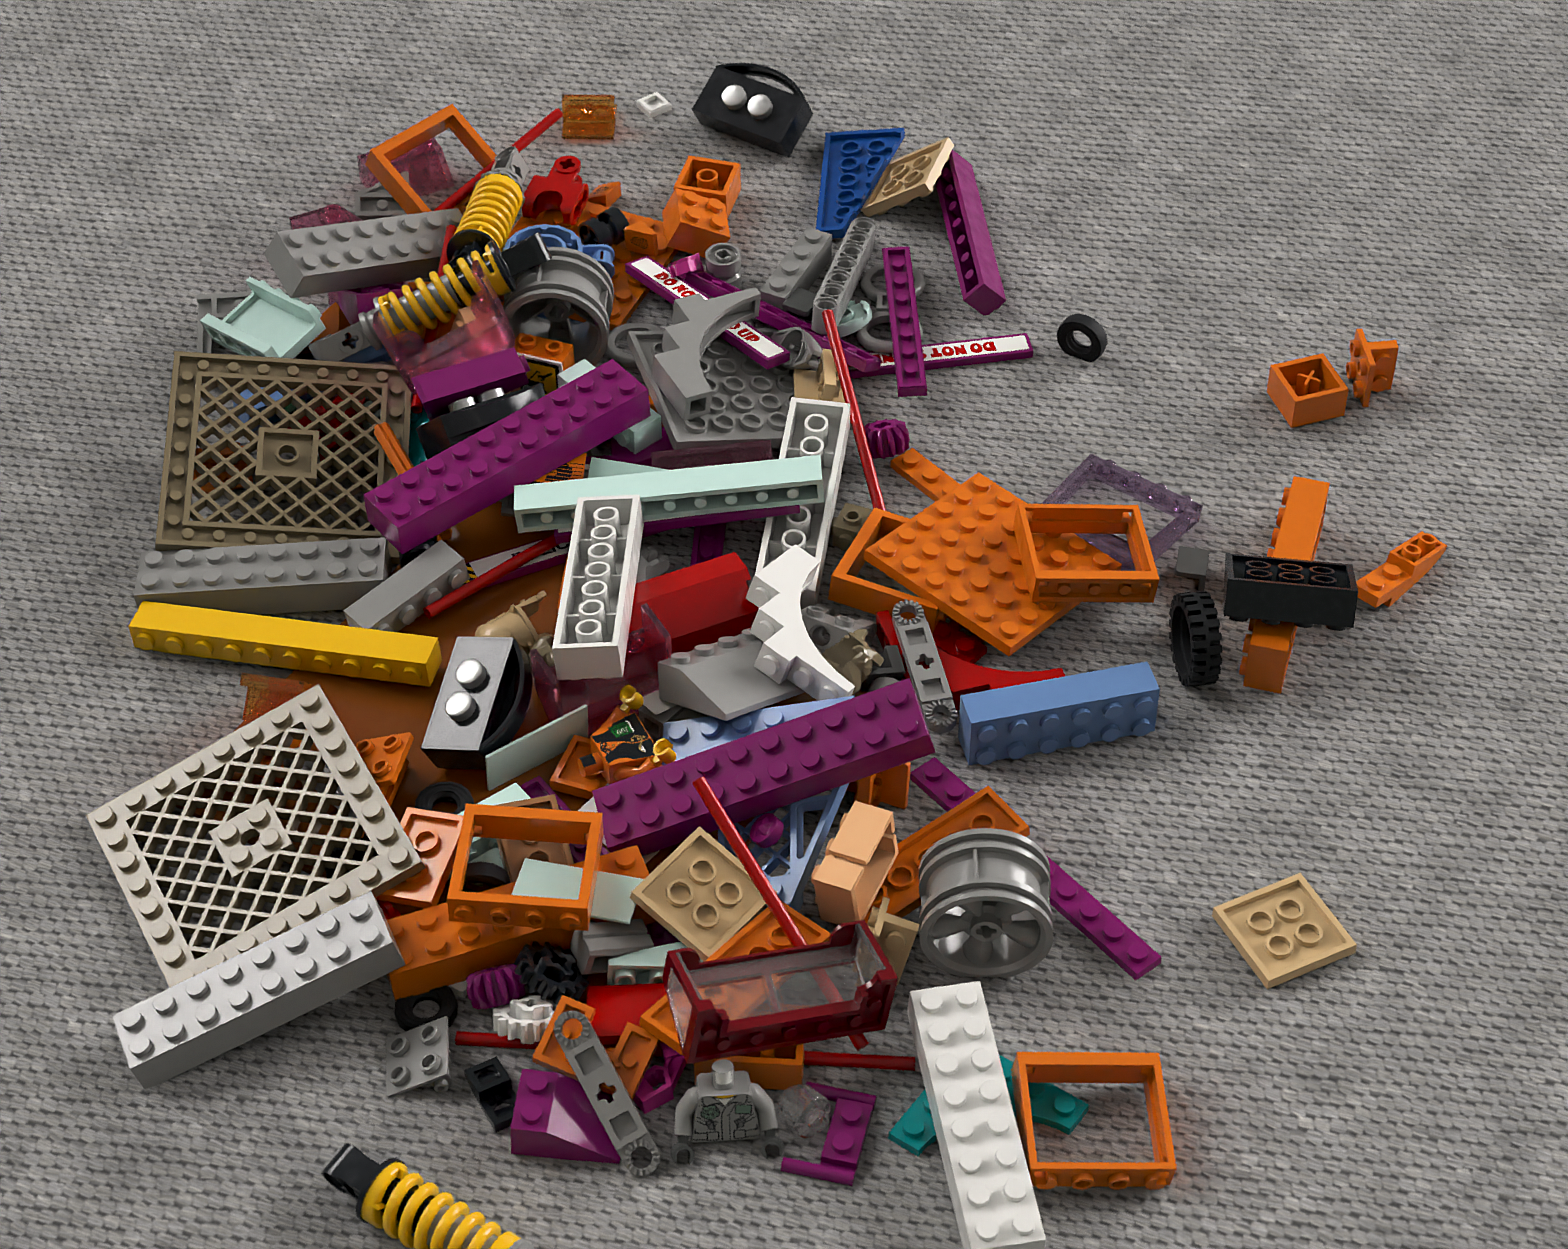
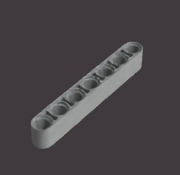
[811,217,876,335]

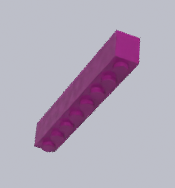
[935,150,1006,315]

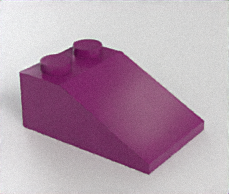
[510,1069,621,1164]

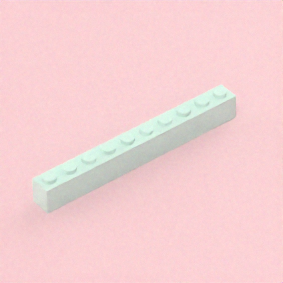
[514,455,825,533]

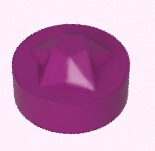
[750,813,784,848]

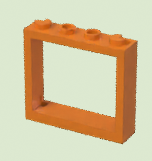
[365,104,497,215]
[1013,503,1160,603]
[828,507,947,633]
[447,803,603,931]
[1011,1052,1177,1190]

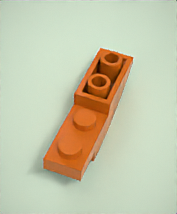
[1356,531,1447,608]

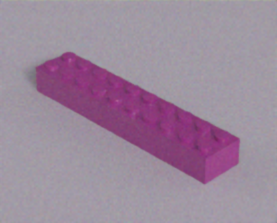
[363,359,651,554]
[592,678,936,856]

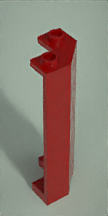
[580,552,759,692]

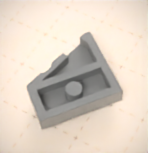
[355,171,409,221]

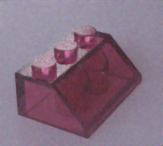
[357,137,454,197]

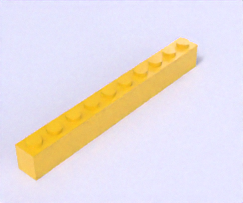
[128,601,442,687]

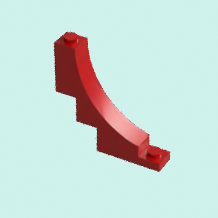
[876,610,1065,710]

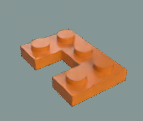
[532,995,661,1100]

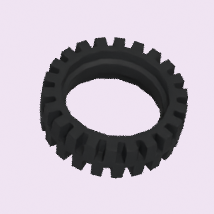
[1169,591,1222,687]

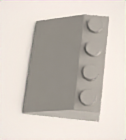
[658,628,805,721]

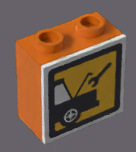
[513,333,575,395]

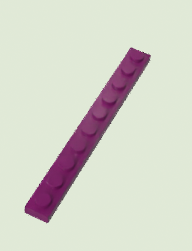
[910,757,1162,980]

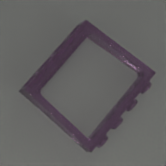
[1041,454,1203,571]

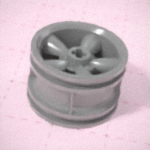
[500,247,614,366]
[919,828,1053,977]

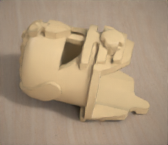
[475,590,554,654]

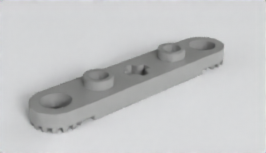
[892,599,957,733]
[554,1011,661,1176]

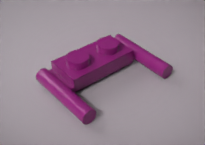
[781,1081,877,1186]

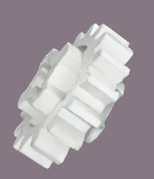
[493,995,557,1044]

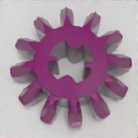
[864,419,910,459]
[466,963,526,1010]

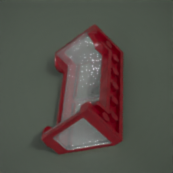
[662,920,898,1064]

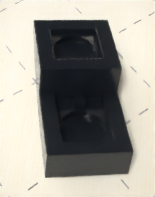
[464,1057,517,1133]

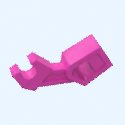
[668,254,705,279]
[633,1042,687,1114]

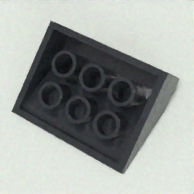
[1223,553,1358,631]

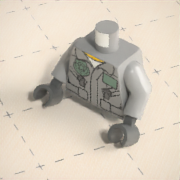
[671,1059,784,1164]

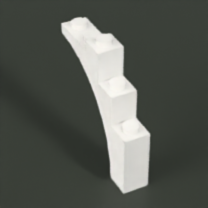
[746,544,855,701]

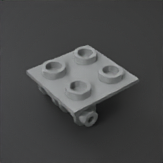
[386,1016,452,1097]

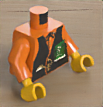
[578,685,676,784]

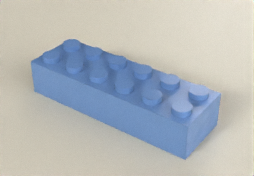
[958,662,1160,765]

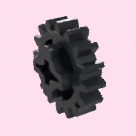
[514,941,589,1005]

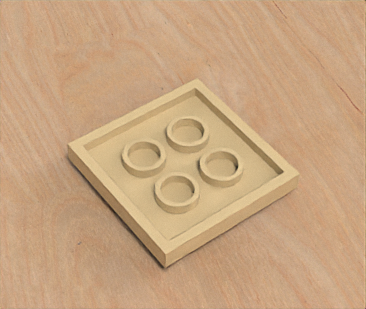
[861,137,954,217]
[630,826,777,961]
[1212,873,1357,989]

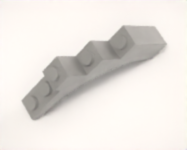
[652,287,761,421]

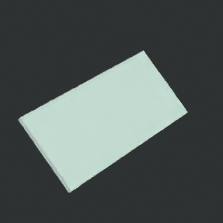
[485,704,588,791]
[511,858,644,925]

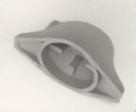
[771,327,822,370]

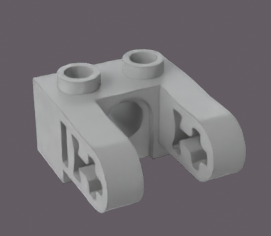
[801,604,877,654]

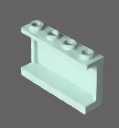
[200,277,326,359]

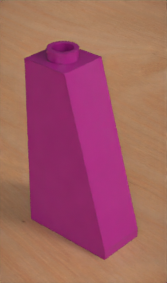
[411,347,531,421]

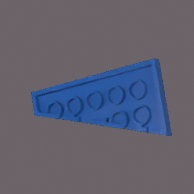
[816,128,905,239]

